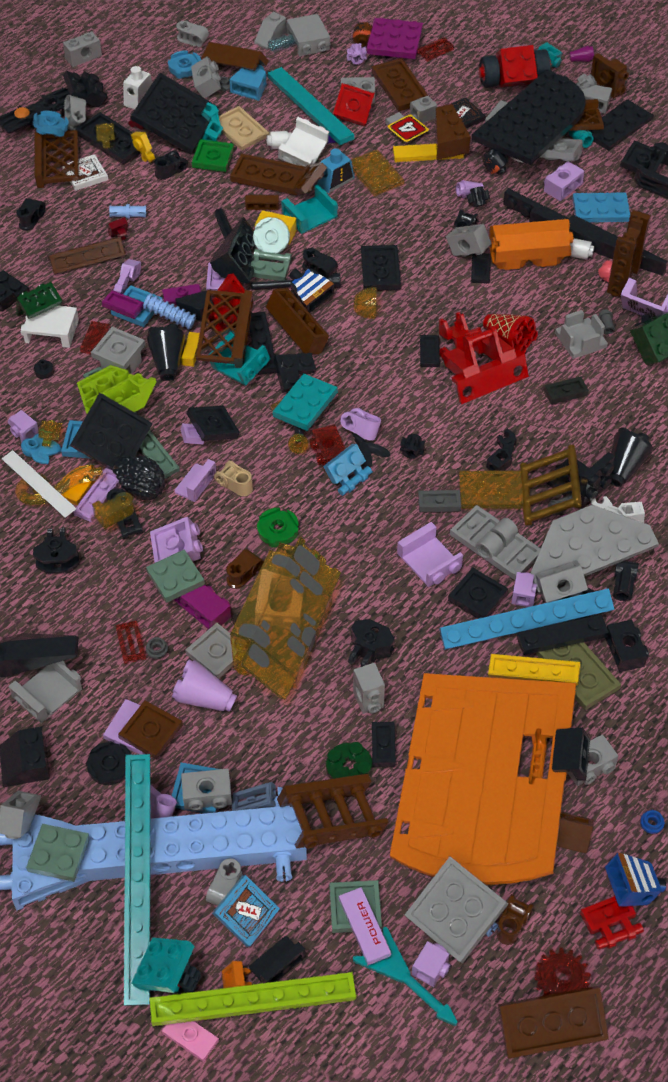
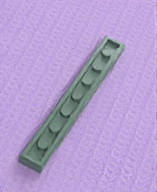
[83,367,180,478]

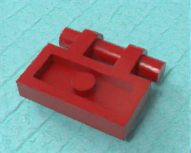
[580,896,644,950]

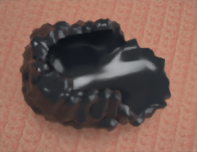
[113,455,166,500]

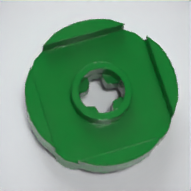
[257,508,299,547]

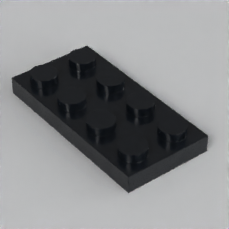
[586,99,654,151]
[75,112,141,165]

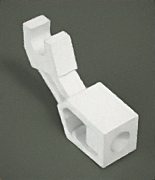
[591,496,645,523]

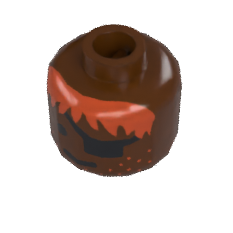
[352,22,373,47]

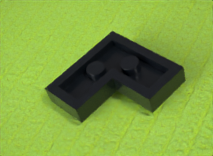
[273,353,316,393]

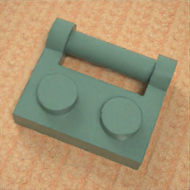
[251,249,292,281]

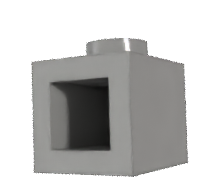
[410,96,437,123]

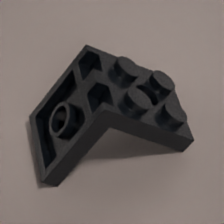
[546,452,615,509]

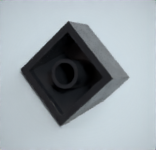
[0,726,50,788]

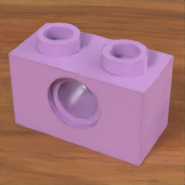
[544,161,585,201]

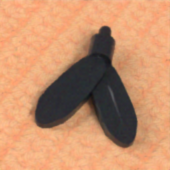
[353,433,390,468]

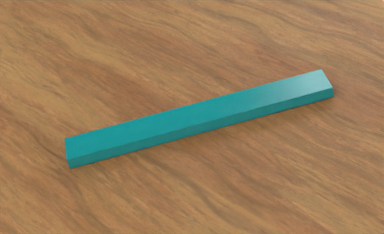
[267,67,354,145]

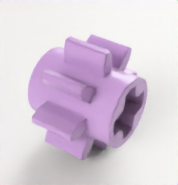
[347,43,367,64]

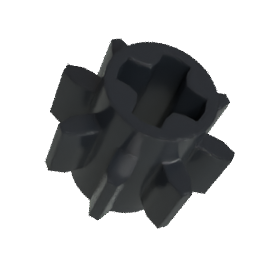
[467,186,490,207]
[400,434,425,459]

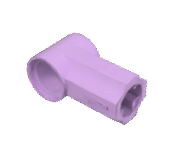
[151,785,177,819]

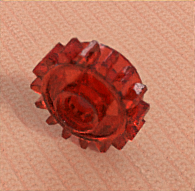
[534,947,591,996]

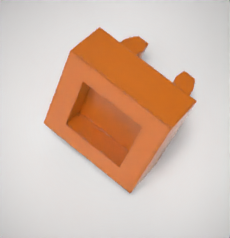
[222,961,252,988]

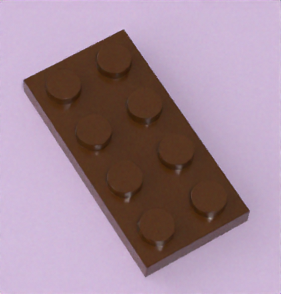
[371,58,428,112]
[230,153,307,195]
[498,986,609,1059]

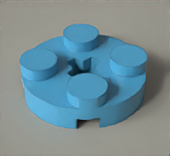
[168,51,201,79]
[33,111,69,137]

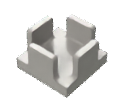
[555,310,608,359]
[91,327,146,374]

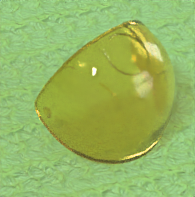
[353,287,376,319]

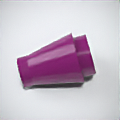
[569,45,594,62]

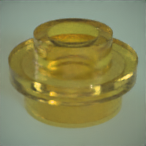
[288,434,308,454]

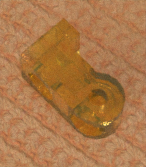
[92,492,134,529]

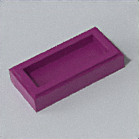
[102,290,144,319]

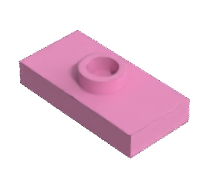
[162,1021,219,1062]

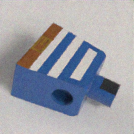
[605,853,666,906]

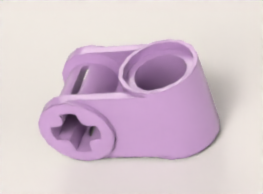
[340,408,381,440]

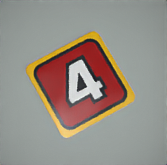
[387,114,429,142]

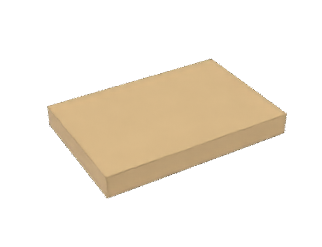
[219,106,269,150]

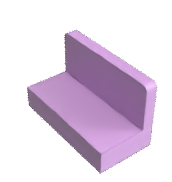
[175,459,216,502]

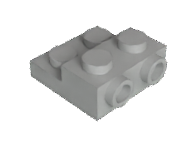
[540,138,582,161]

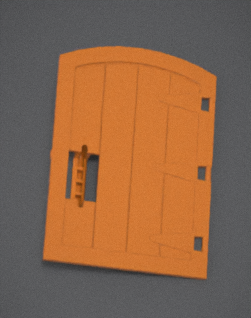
[390,673,576,885]

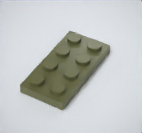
[535,642,621,710]

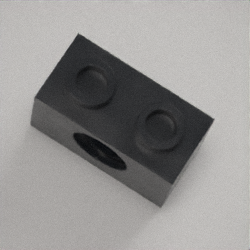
[605,620,649,672]

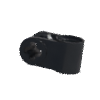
[154,150,188,180]
[16,198,46,231]
[453,210,479,230]
[302,248,338,278]

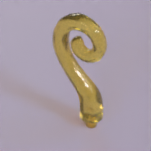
[15,464,103,505]

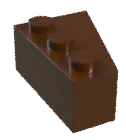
[435,104,471,160]

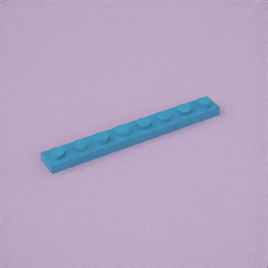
[439,588,614,650]

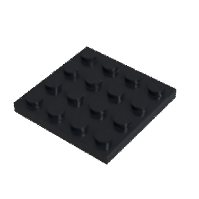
[130,73,220,155]

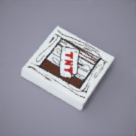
[62,154,108,191]

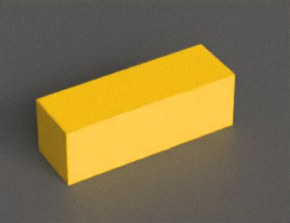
[181,332,200,367]

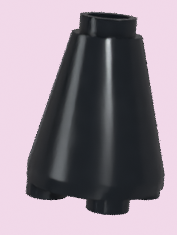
[147,324,185,381]
[610,427,653,487]

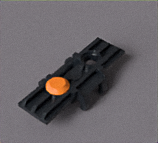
[0,87,70,134]

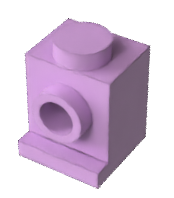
[8,410,39,443]
[511,572,537,607]

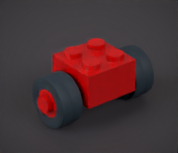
[479,45,551,88]

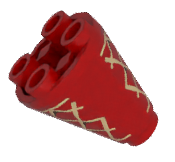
[483,314,538,353]

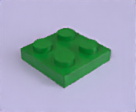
[192,139,234,172]

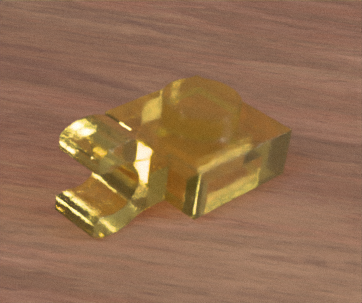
[96,123,115,149]
[38,420,62,447]

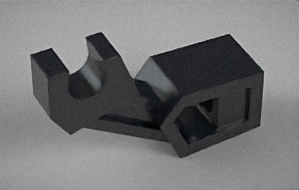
[486,428,517,476]

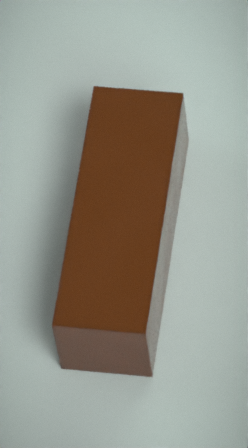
[245,195,279,210]

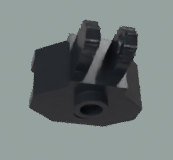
[33,527,79,574]
[348,619,395,667]

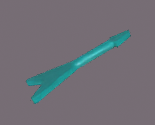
[353,927,457,1026]

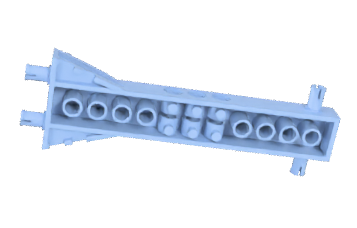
[0,787,307,911]

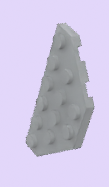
[531,505,659,595]

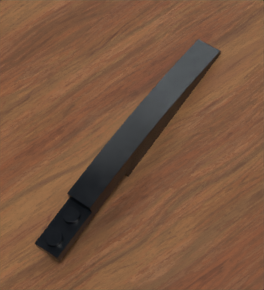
[503,188,668,276]

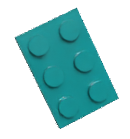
[273,374,338,431]

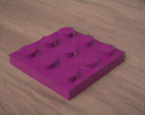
[367,18,423,59]

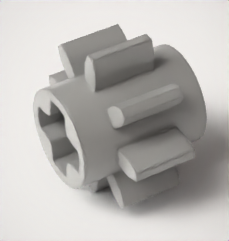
[577,74,597,90]

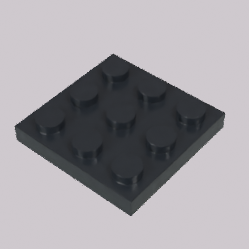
[69,393,153,470]

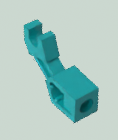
[202,102,223,141]

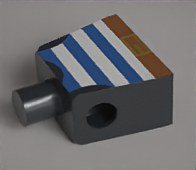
[289,268,334,313]

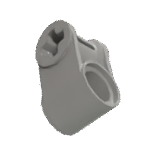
[176,21,209,47]
[64,95,86,131]
[206,858,243,906]

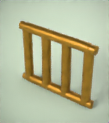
[520,445,582,526]

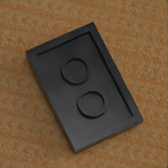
[361,245,401,291]

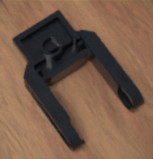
[620,140,668,199]

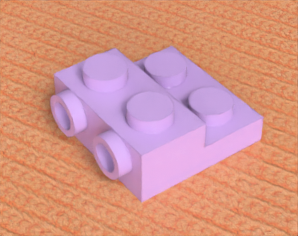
[150,516,203,563]

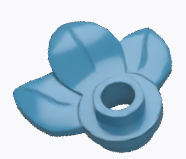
[21,433,62,464]

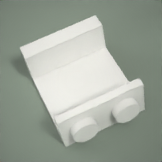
[278,117,329,167]
[21,306,79,348]

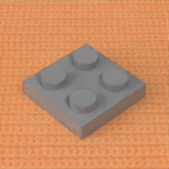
[185,623,248,679]

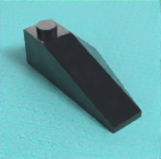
[210,217,254,283]
[0,633,79,677]

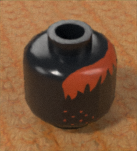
[482,149,509,175]

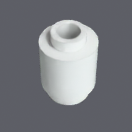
[267,131,292,149]
[570,238,594,260]

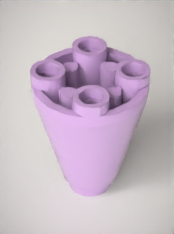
[172,660,237,712]

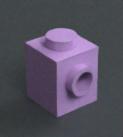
[412,941,451,987]

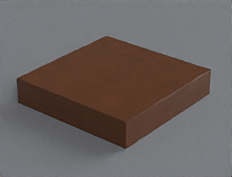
[118,700,183,760]

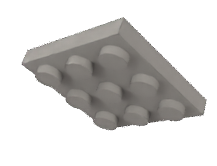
[405,857,508,964]

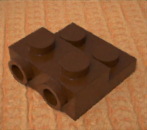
[591,53,629,99]

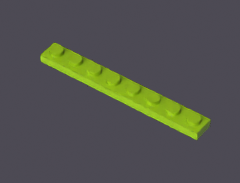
[149,972,356,1026]

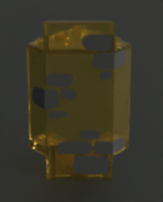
[230,536,341,700]

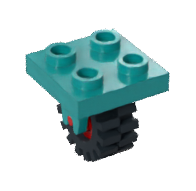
[131,937,201,994]

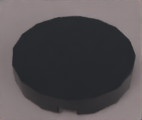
[86,741,131,785]

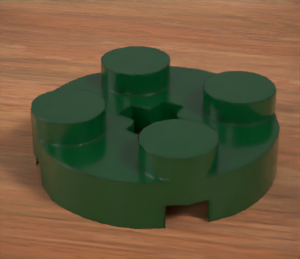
[326,742,372,779]

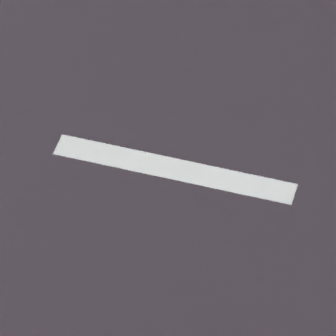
[2,450,77,518]

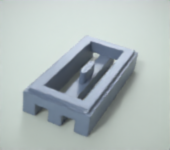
[232,782,276,811]

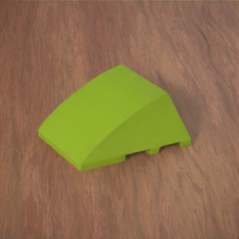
[77,365,156,414]

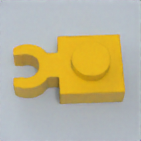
[131,132,155,163]

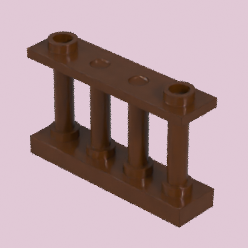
[277,774,389,849]

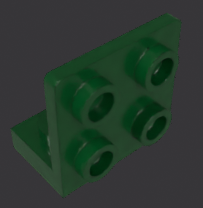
[16,282,63,319]

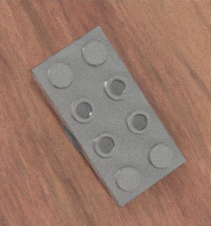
[450,505,541,580]

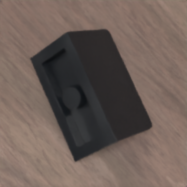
[552,727,590,781]
[249,936,306,983]

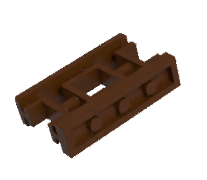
[607,210,651,297]

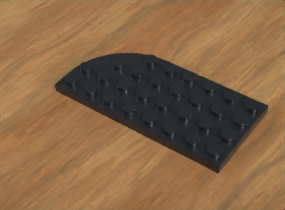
[471,70,586,165]

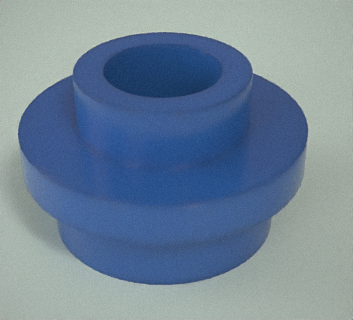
[640,810,665,834]

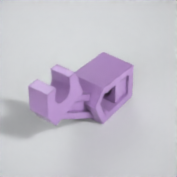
[114,259,141,294]

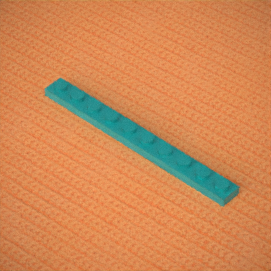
[124,754,151,1006]

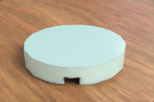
[253,217,290,253]

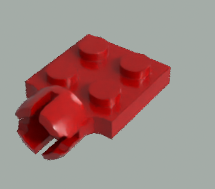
[208,273,254,332]

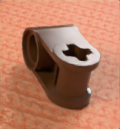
[226,549,264,589]
[496,894,534,945]

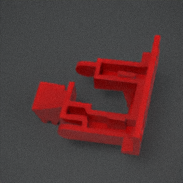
[439,312,529,404]

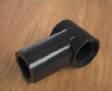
[613,560,639,601]

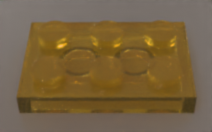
[351,149,404,196]
[459,471,524,509]

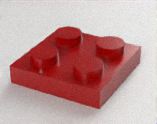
[333,83,375,126]

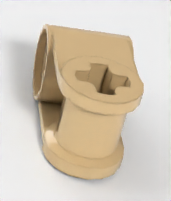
[214,461,253,496]

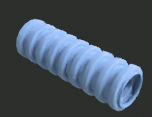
[143,293,196,330]

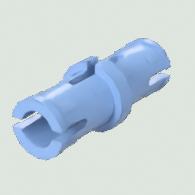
[109,204,146,219]

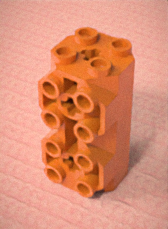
[489,219,573,270]

